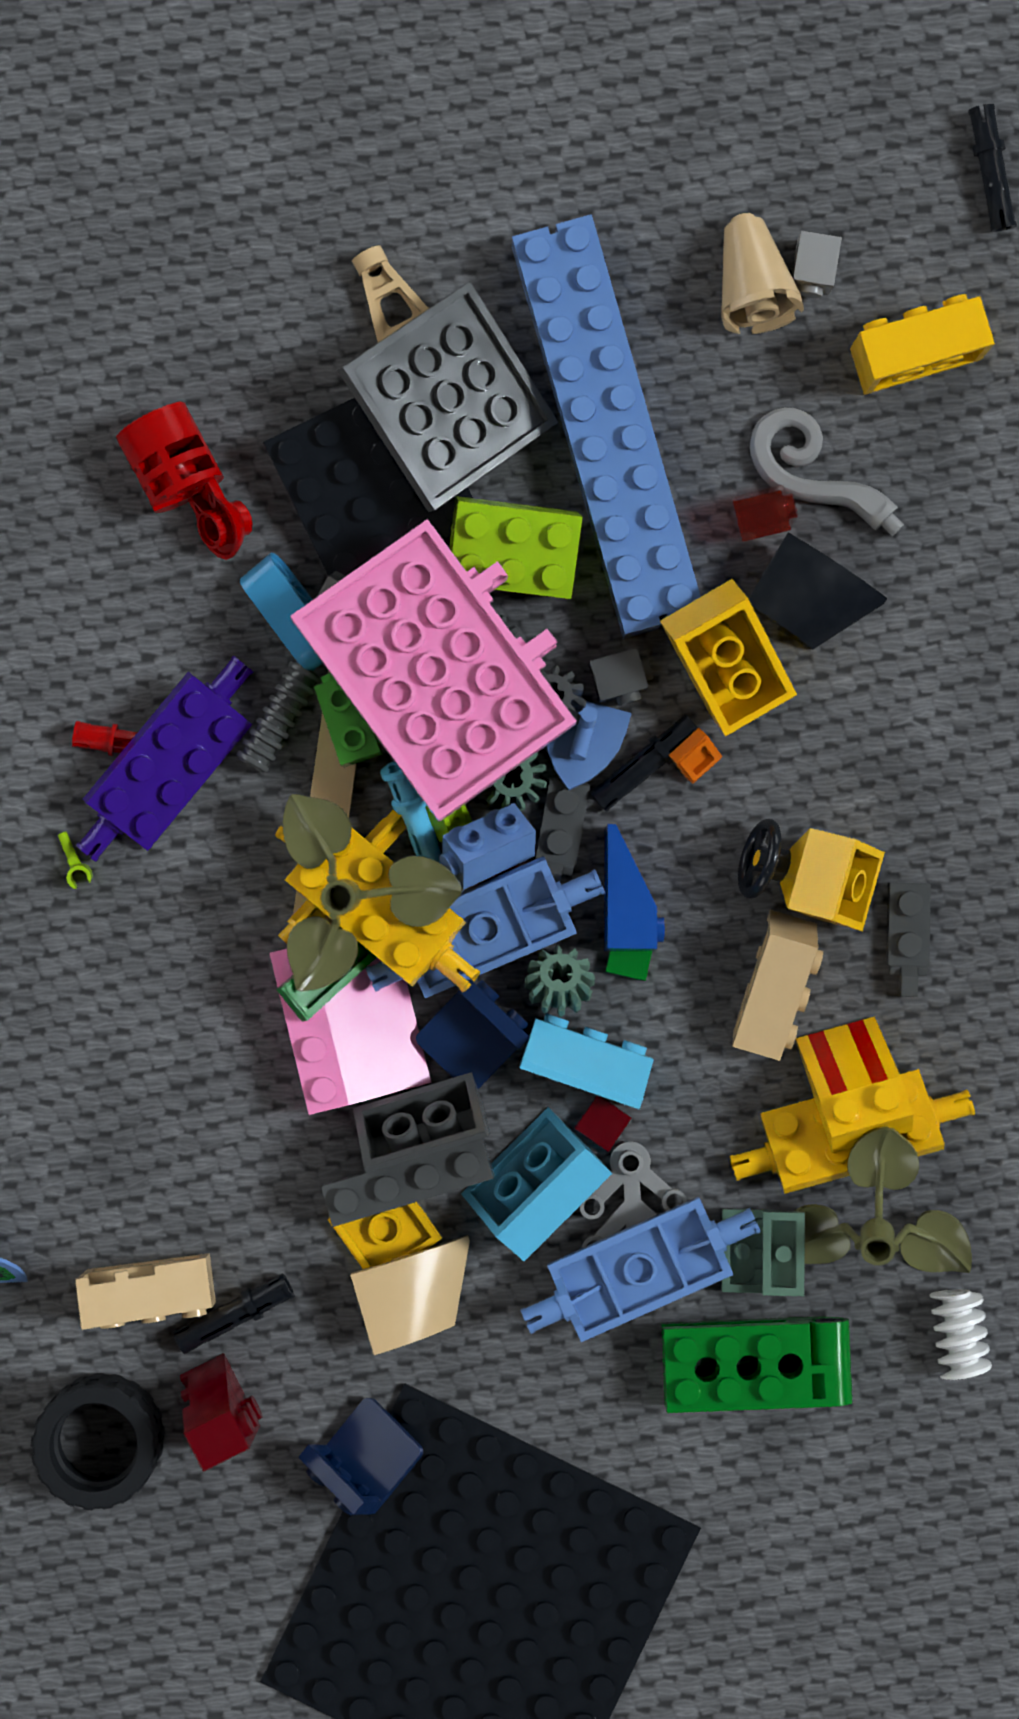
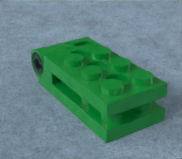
[661,1316,853,1413]

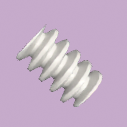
[929,1289,992,1380]

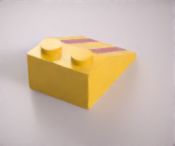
[796,1016,914,1153]

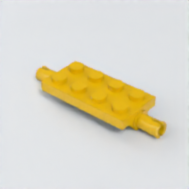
[275,826,480,992]
[729,1069,975,1194]

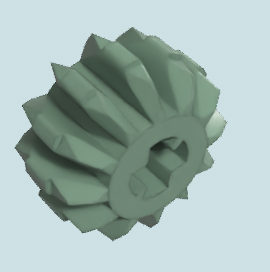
[485,752,547,811]
[524,944,595,1018]

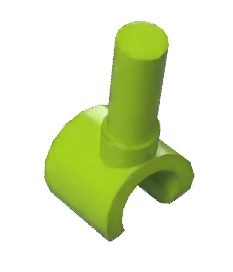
[57,832,93,889]

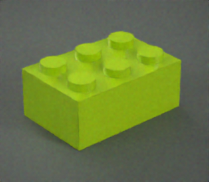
[449,496,583,599]

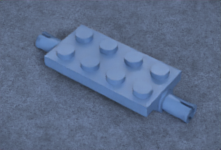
[366,856,606,998]
[520,1197,761,1342]

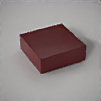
[574,1095,632,1152]

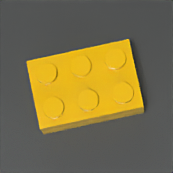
[850,294,995,395]
[660,579,797,737]

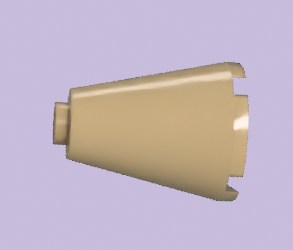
[721,213,804,334]

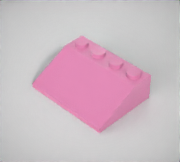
[269,949,432,1115]

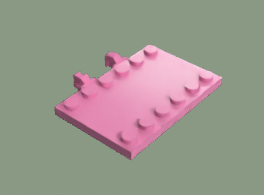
[290,519,577,822]

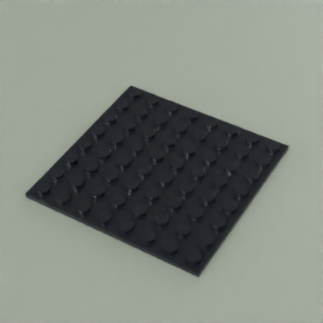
[260,1383,701,1719]

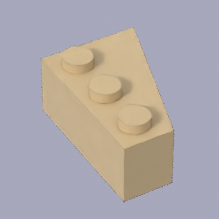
[732,910,823,1061]
[75,1253,216,1330]

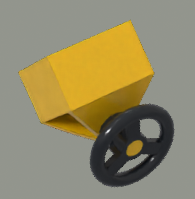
[738,818,885,932]

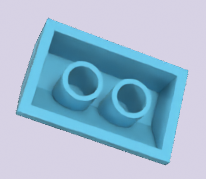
[519,1013,654,1109]
[461,1107,612,1261]

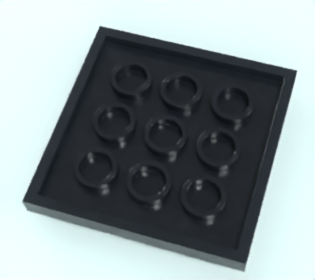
[263,397,473,576]

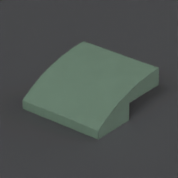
[722,1208,805,1296]

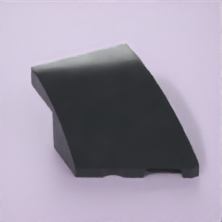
[749,532,887,650]

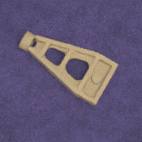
[352,245,429,342]

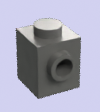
[588,648,653,706]

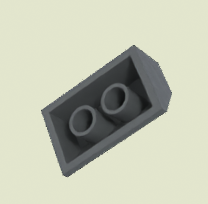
[353,1072,491,1173]

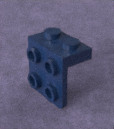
[416,979,530,1089]
[298,1398,423,1515]

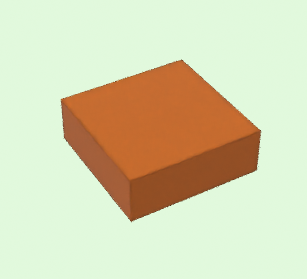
[669,728,723,784]

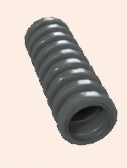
[236,661,322,773]

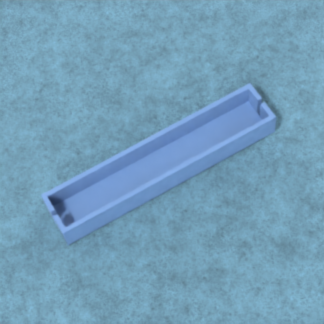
[512,214,701,639]

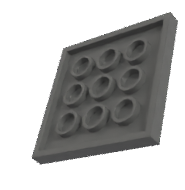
[337,282,559,512]

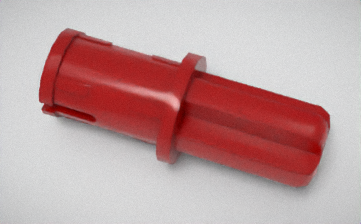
[72,721,137,756]

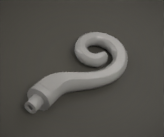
[749,407,904,536]

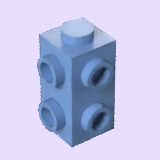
[439,803,536,890]

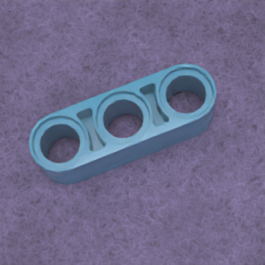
[240,552,322,671]

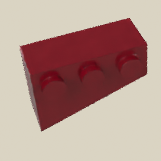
[180,1353,263,1472]

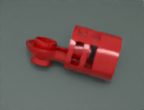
[116,402,253,560]

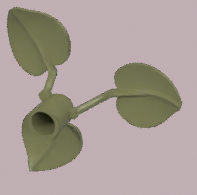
[283,794,462,991]
[794,1127,972,1273]

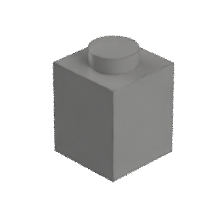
[791,231,842,299]

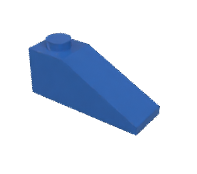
[604,824,665,952]

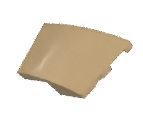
[351,1235,470,1355]

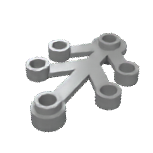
[579,1141,687,1248]

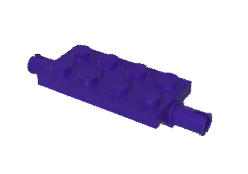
[76,655,253,862]

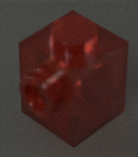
[733,485,798,542]

